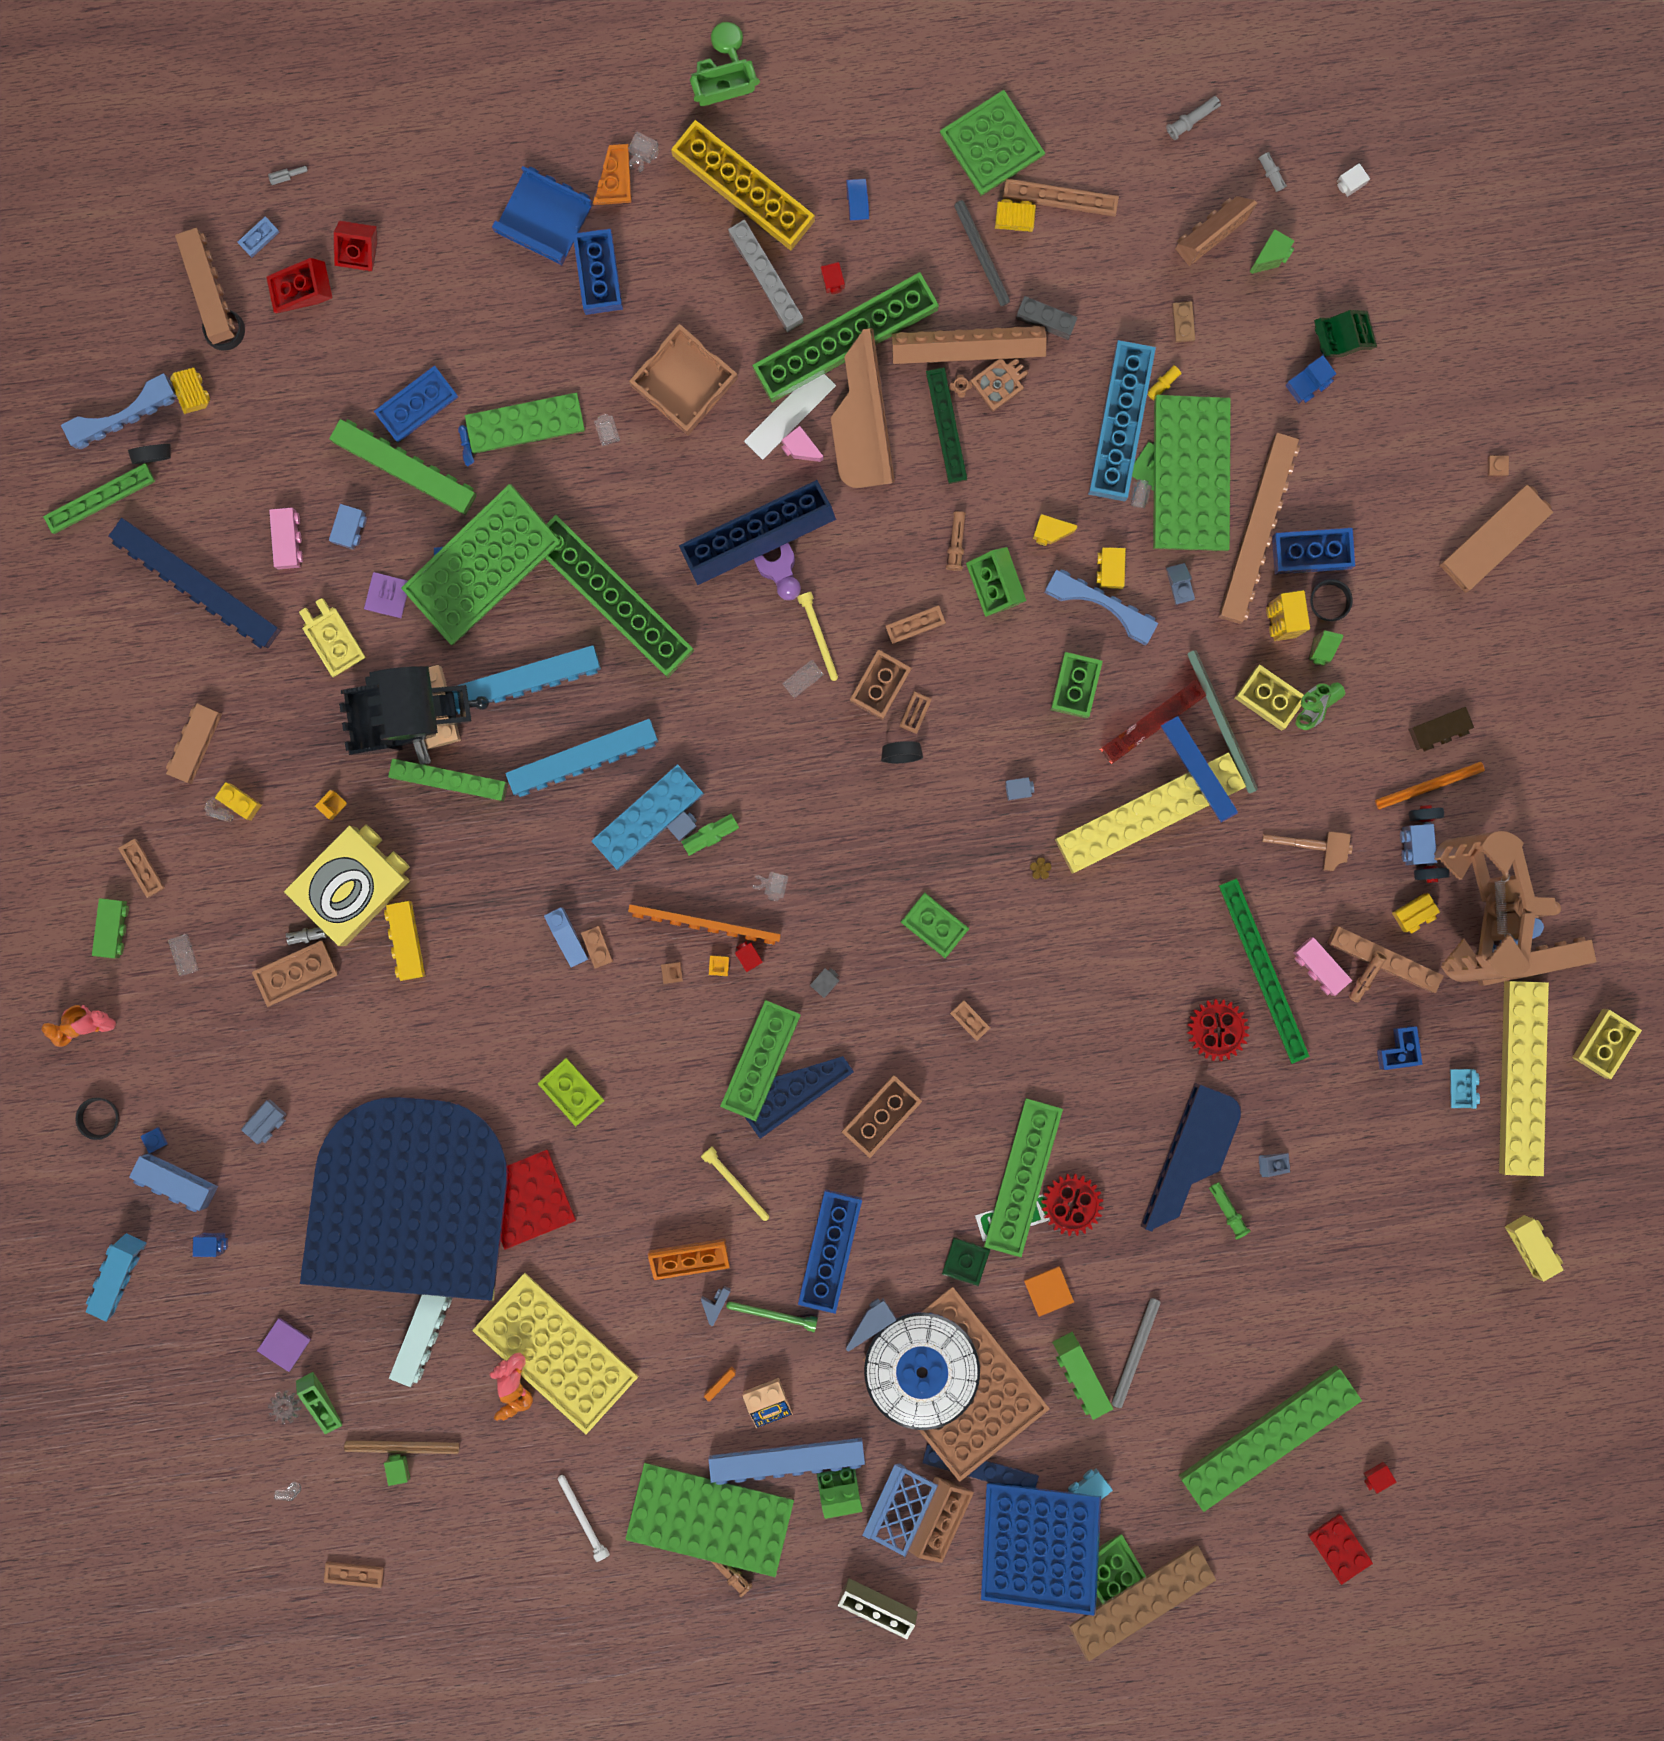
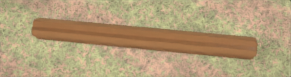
[344,1441,460,1454]

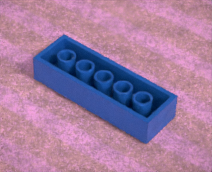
[798,1189,862,1314]

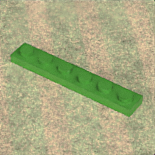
[43,464,156,534]

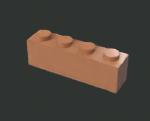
[166,704,222,784]

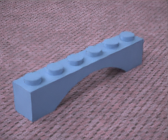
[61,373,177,449]
[1044,569,1158,646]

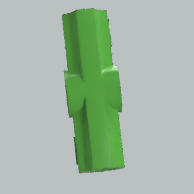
[681,814,739,856]

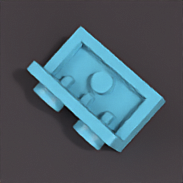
[1450,1069,1480,1109]

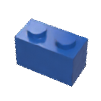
[193,1233,228,1257]

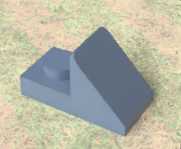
[1166,563,1195,605]
[1259,1153,1290,1177]
[701,1286,731,1326]

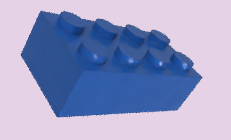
[573,229,623,315]
[1272,528,1355,574]

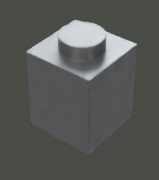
[810,968,839,998]

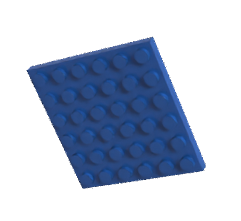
[981,1482,1101,1616]

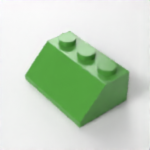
[966,547,1027,617]

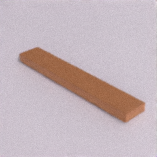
[1003,179,1119,217]

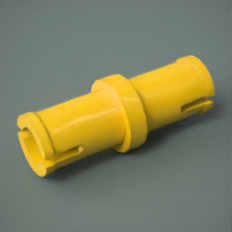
[1147,365,1182,401]

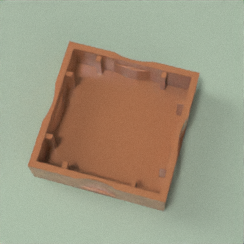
[629,324,738,435]

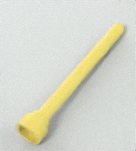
[797,592,838,681]
[701,1147,769,1221]

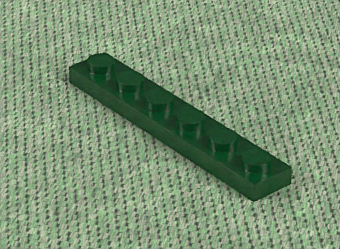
[926,367,967,484]

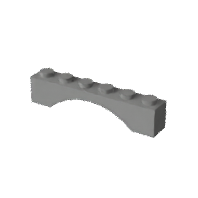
[728,220,804,333]

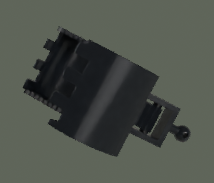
[339,666,489,755]

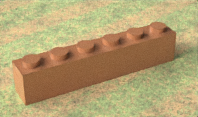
[175,227,235,344]
[1327,926,1444,993]
[1478,937,1596,986]

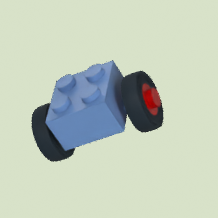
[1400,805,1450,883]

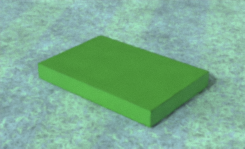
[901,893,969,958]

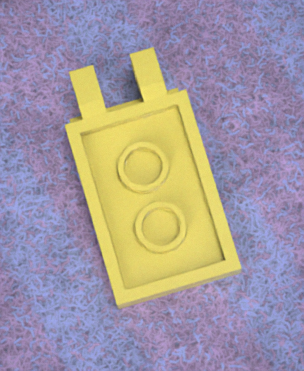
[299,598,366,678]

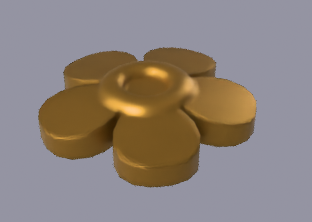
[1030,858,1052,879]

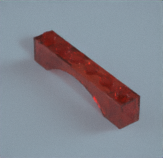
[1100,680,1207,764]

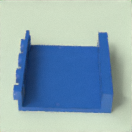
[492,166,593,265]

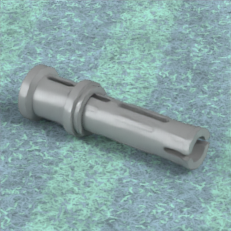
[1166,96,1221,140]

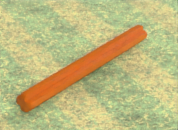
[1375,762,1485,809]

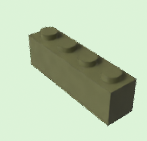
[837,1578,918,1639]

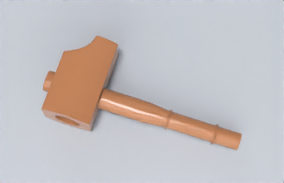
[1262,832,1353,872]

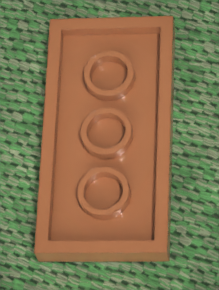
[252,940,339,1007]

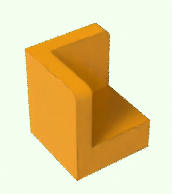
[315,790,347,820]

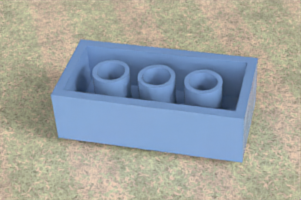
[129,1153,218,1212]

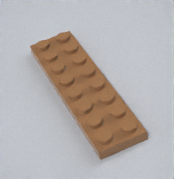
[1068,1545,1216,1661]

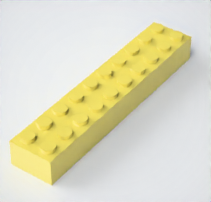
[1055,753,1246,874]
[1499,981,1549,1176]

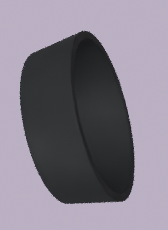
[202,310,245,351]
[128,444,171,464]
[1310,579,1353,621]
[881,741,923,764]
[75,1098,119,1140]

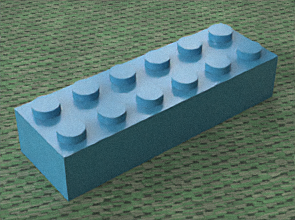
[592,764,704,870]

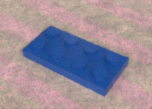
[374,366,458,443]

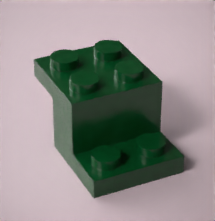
[1314,310,1377,357]

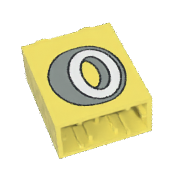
[284,824,410,946]

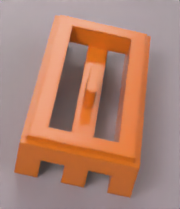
[704,1366,736,1402]

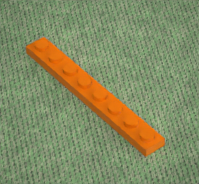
[628,905,781,945]

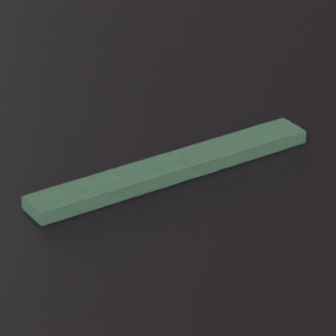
[1187,650,1258,793]

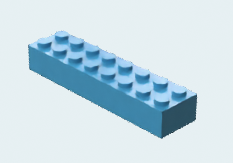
[1088,340,1156,501]

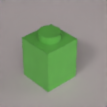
[384,1454,410,1486]

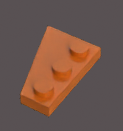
[593,144,632,205]

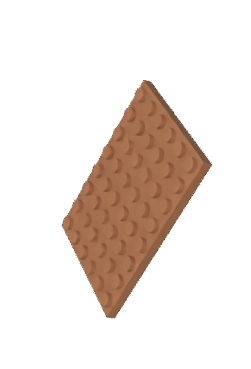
[863,1286,1050,1482]

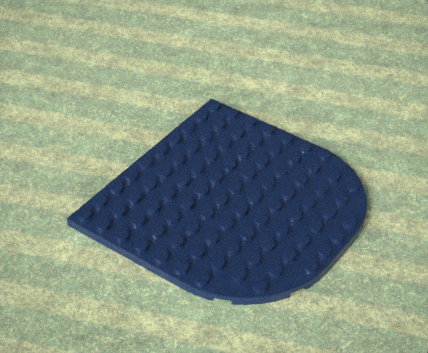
[300,1097,508,1301]

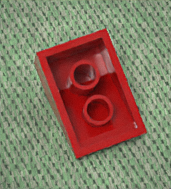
[266,258,333,314]

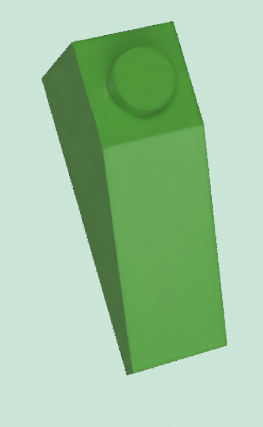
[1309,631,1343,666]
[296,1372,342,1434]

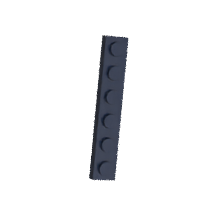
[922,1444,1039,1488]

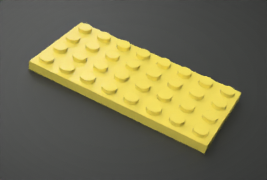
[472,1273,638,1434]

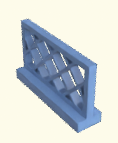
[862,1463,938,1557]

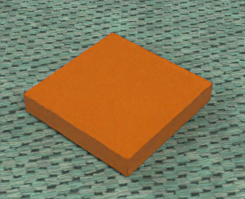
[1024,1266,1074,1317]

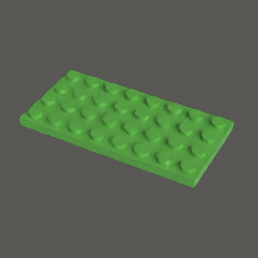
[1153,395,1231,551]
[401,484,562,645]
[625,1463,794,1577]

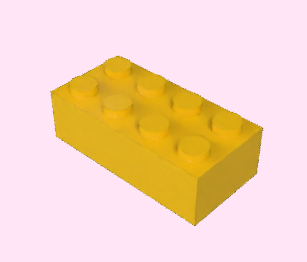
[1266,590,1310,641]

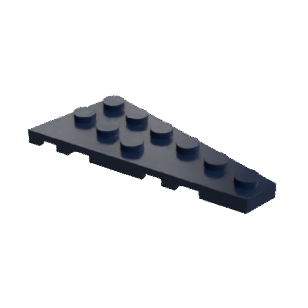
[745,1056,854,1139]

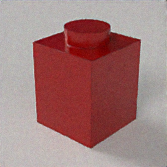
[821,262,845,294]
[735,942,763,972]
[1363,1462,1397,1494]

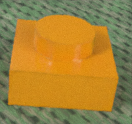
[709,956,729,976]

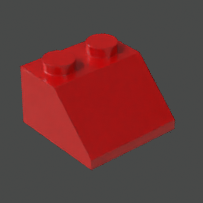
[334,221,377,271]

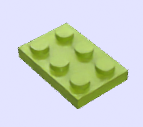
[538,1058,605,1126]

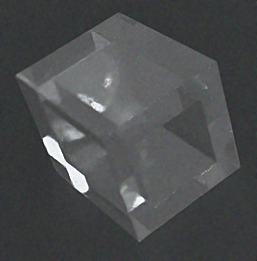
[594,414,621,446]

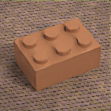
[850,650,912,720]

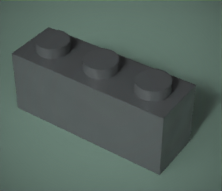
[1016,296,1078,340]

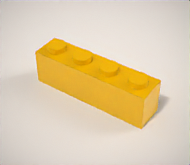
[384,901,426,981]

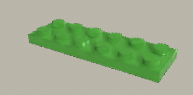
[465,393,585,454]
[720,1000,801,1122]

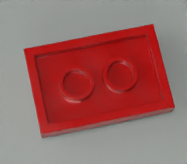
[1308,1514,1373,1585]

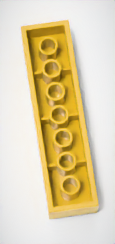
[671,120,815,251]

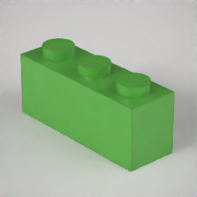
[92,898,129,958]

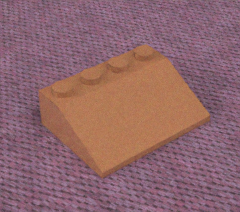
[1175,196,1257,267]

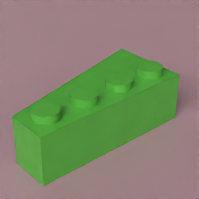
[1052,1332,1113,1420]

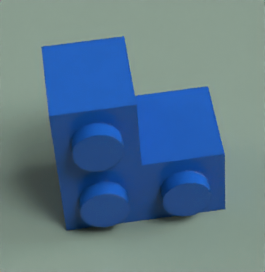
[1285,356,1336,404]
[1377,1026,1423,1070]

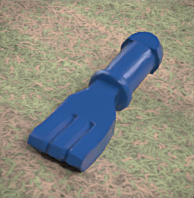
[458,425,474,466]

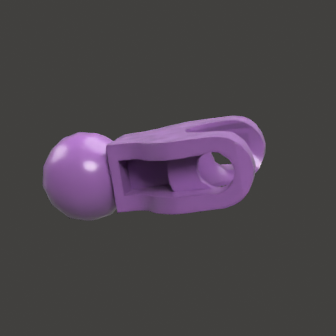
[754,543,801,600]

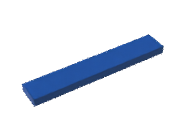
[1161,716,1238,823]

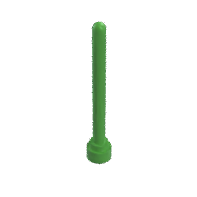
[726,1302,818,1332]

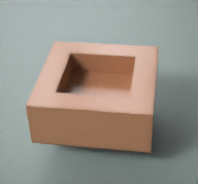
[1488,456,1509,476]
[661,962,683,984]

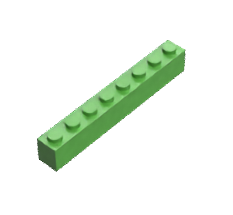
[329,419,477,515]

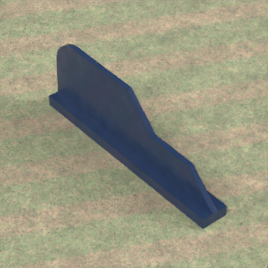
[1141,1083,1241,1232]

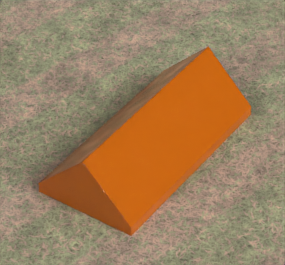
[648,1238,730,1280]

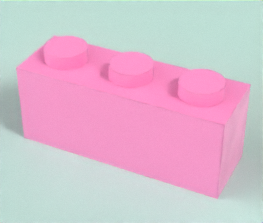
[269,508,303,569]
[1293,937,1352,996]

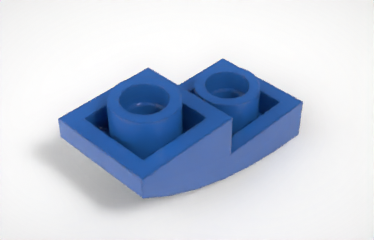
[846,179,869,220]

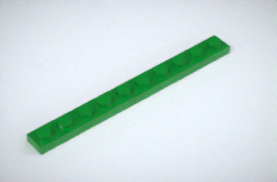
[1218,879,1310,1064]

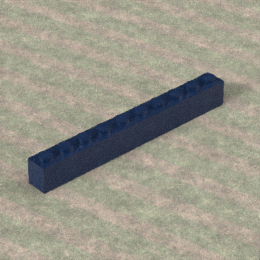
[108,518,281,649]

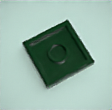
[942,1237,990,1286]

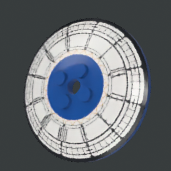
[864,1312,980,1430]

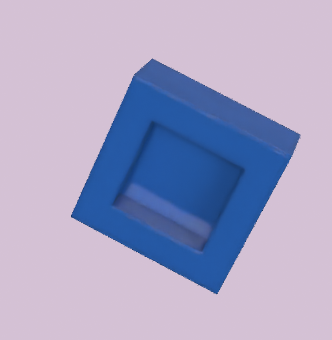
[140,1127,168,1153]

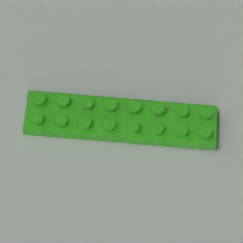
[984,1098,1063,1257]

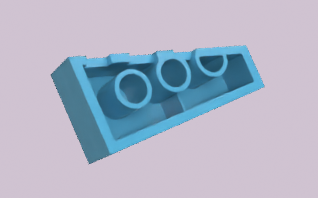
[86,1233,147,1322]

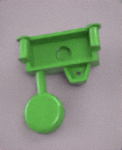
[690,22,760,106]

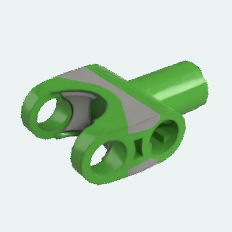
[1295,682,1345,730]

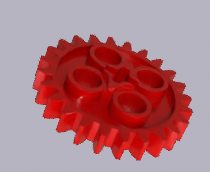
[1186,999,1250,1061]
[1041,1173,1104,1236]

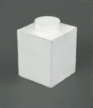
[1337,163,1370,197]

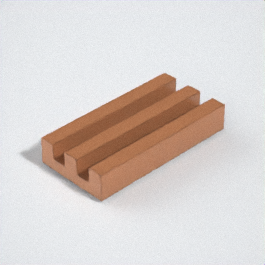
[899,691,932,734]

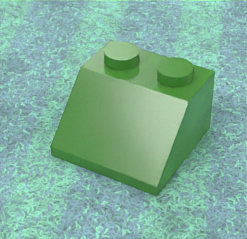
[1250,229,1295,274]

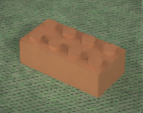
[841,1074,922,1158]

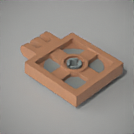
[970,358,1029,412]

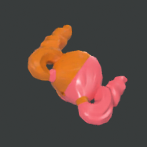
[42,1005,116,1047]
[489,1353,533,1421]

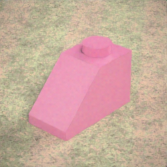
[781,426,823,462]

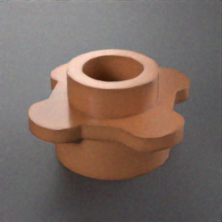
[949,375,972,398]

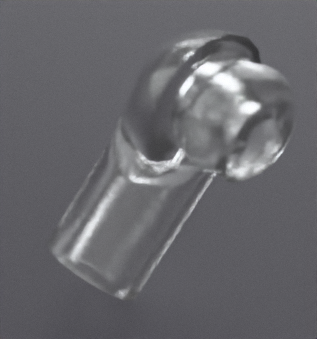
[274,1482,301,1501]

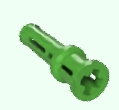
[1209,1182,1251,1240]

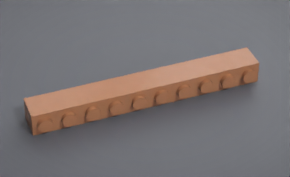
[1218,433,1300,624]

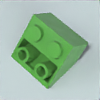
[817,1467,863,1519]

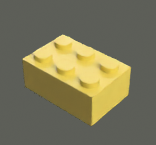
[1235,664,1304,731]
[1572,1009,1642,1079]
[1505,1215,1563,1282]

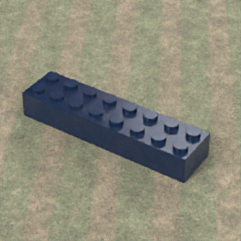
[679,480,836,585]

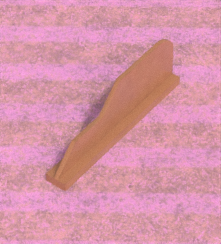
[831,328,895,488]

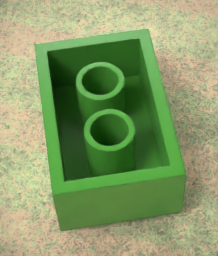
[1050,652,1103,719]

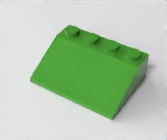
[1096,1534,1146,1608]

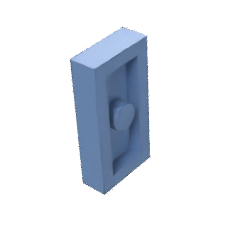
[238,217,279,258]

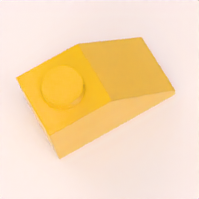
[1033,514,1077,546]

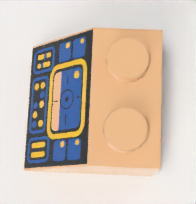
[742,1378,793,1428]

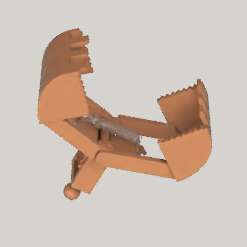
[1434,831,1561,982]

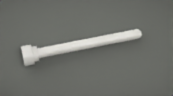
[558,1475,610,1562]

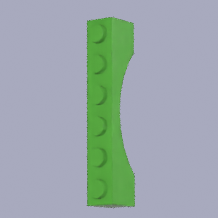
[388,759,508,802]

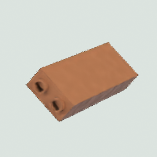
[1439,485,1553,593]

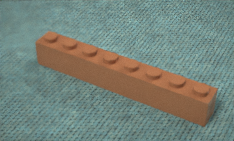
[892,326,1046,364]

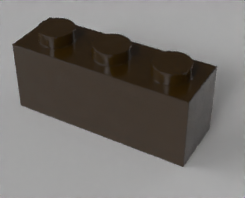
[1408,707,1474,752]

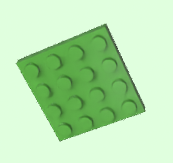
[940,90,1045,196]

